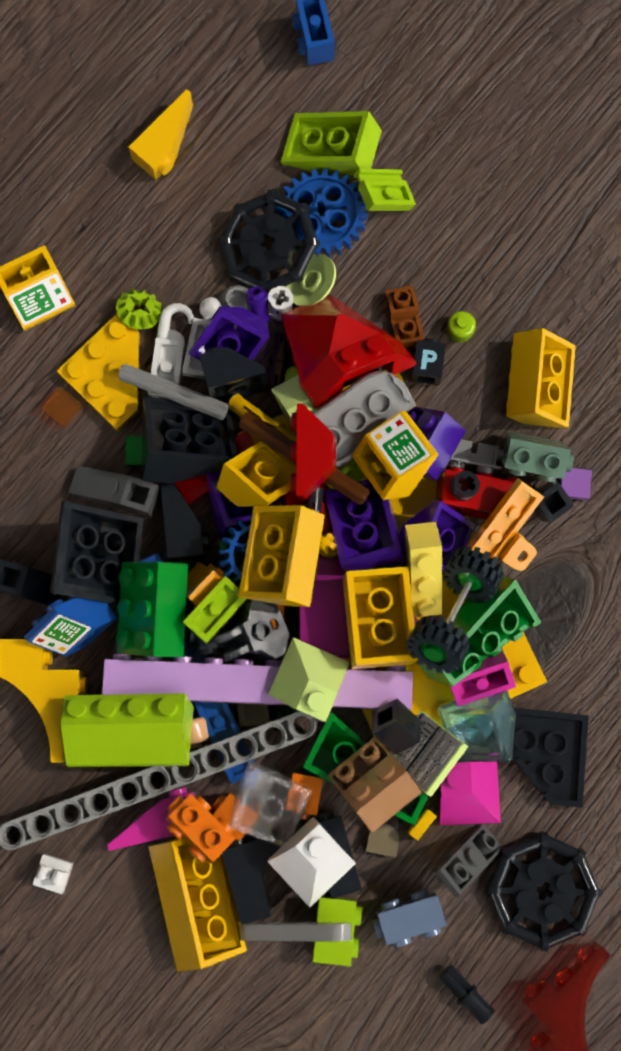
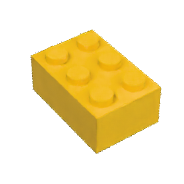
[342,567,418,670]

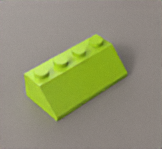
[61,693,194,767]

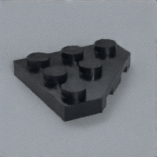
[494,706,589,808]

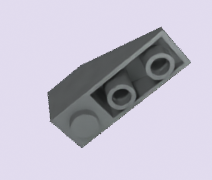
[68,466,161,519]

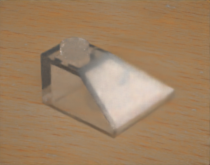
[229,761,312,847]

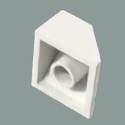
[267,817,356,907]

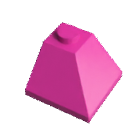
[437,761,501,825]

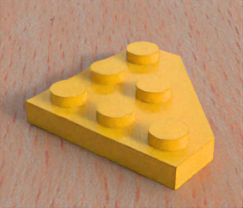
[57,314,140,432]

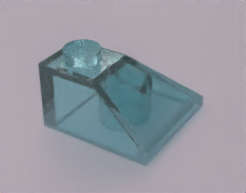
[438,691,516,762]

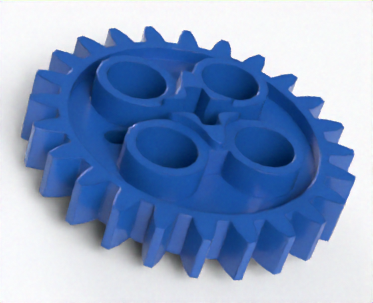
[276,168,368,259]

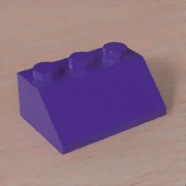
[324,479,407,571]

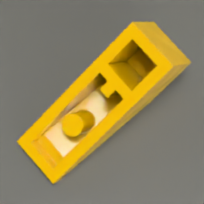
[128,89,193,180]

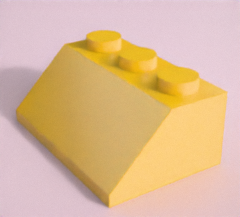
[506,328,576,429]
[238,505,325,607]

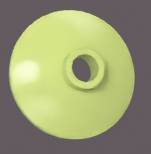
[287,254,336,307]

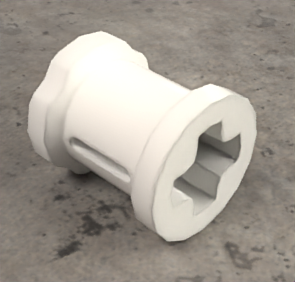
[268,286,294,321]

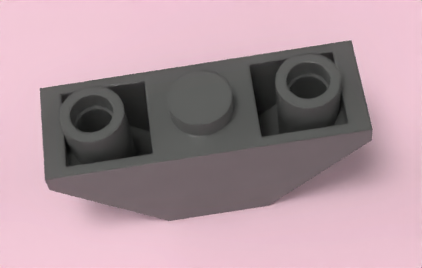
[432,824,502,898]

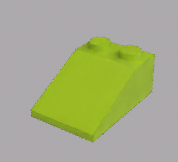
[281,111,382,180]

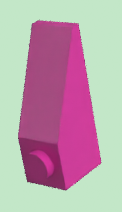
[107,787,196,851]

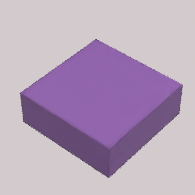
[560,468,592,501]

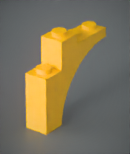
[0,639,88,763]

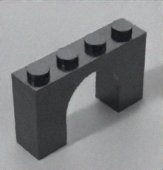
[222,811,362,925]

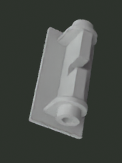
[447,439,504,474]

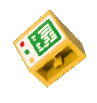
[0,245,76,331]
[352,411,439,500]

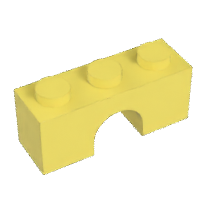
[405,522,442,617]

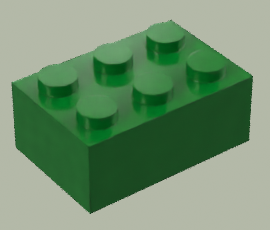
[116,562,188,657]

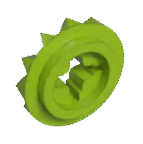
[116,288,162,330]

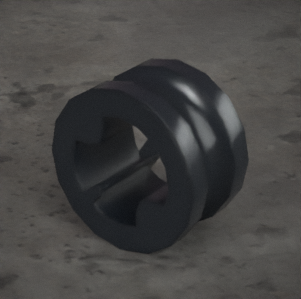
[450,471,480,501]

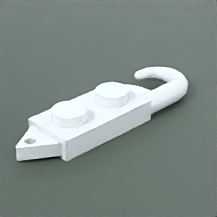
[148,303,194,399]

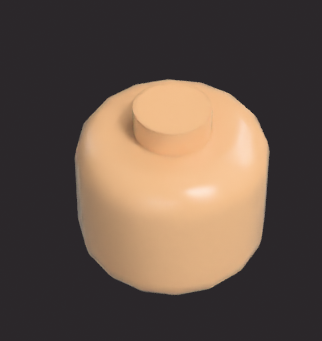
[190,717,209,749]

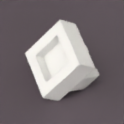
[32,854,74,894]

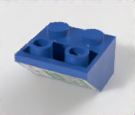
[24,597,117,657]

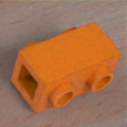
[165,794,235,863]

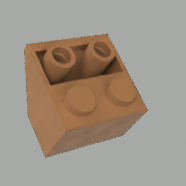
[327,737,422,833]

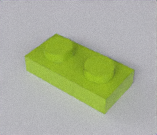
[183,576,247,644]

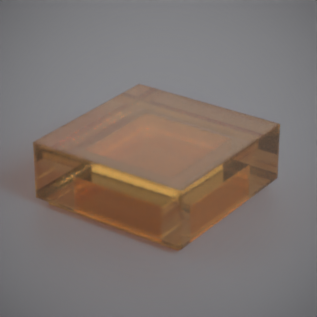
[42,386,84,428]

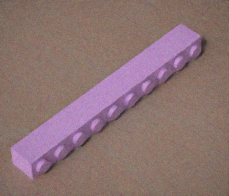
[102,654,413,710]

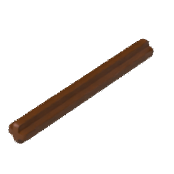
[239,412,370,505]

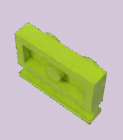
[353,169,416,211]

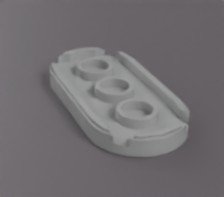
[312,371,410,467]

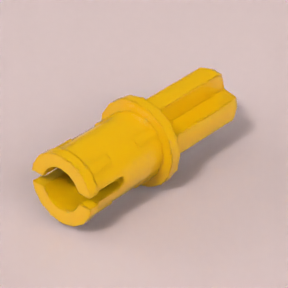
[319,533,339,558]

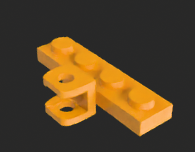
[467,478,544,571]

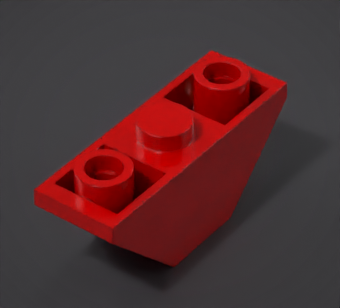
[291,404,337,500]

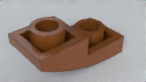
[385,285,425,348]

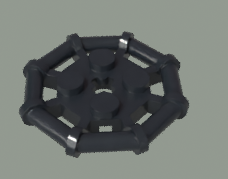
[217,189,320,294]
[486,831,602,952]

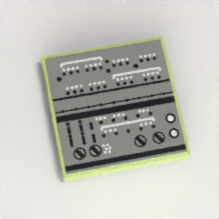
[390,710,469,797]

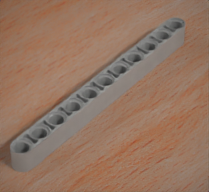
[0,711,318,850]

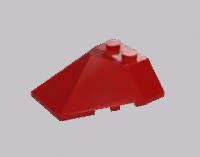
[281,295,416,408]

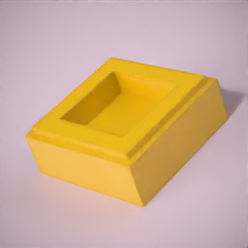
[407,809,437,841]

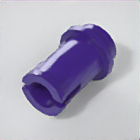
[245,286,271,323]

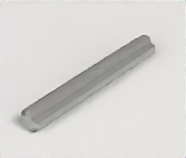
[118,364,228,420]

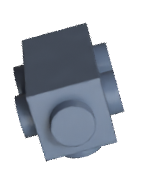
[372,889,447,948]

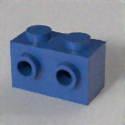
[292,0,335,66]

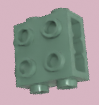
[502,431,574,482]

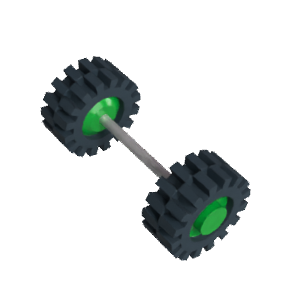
[406,546,504,674]

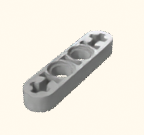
[239,922,351,941]

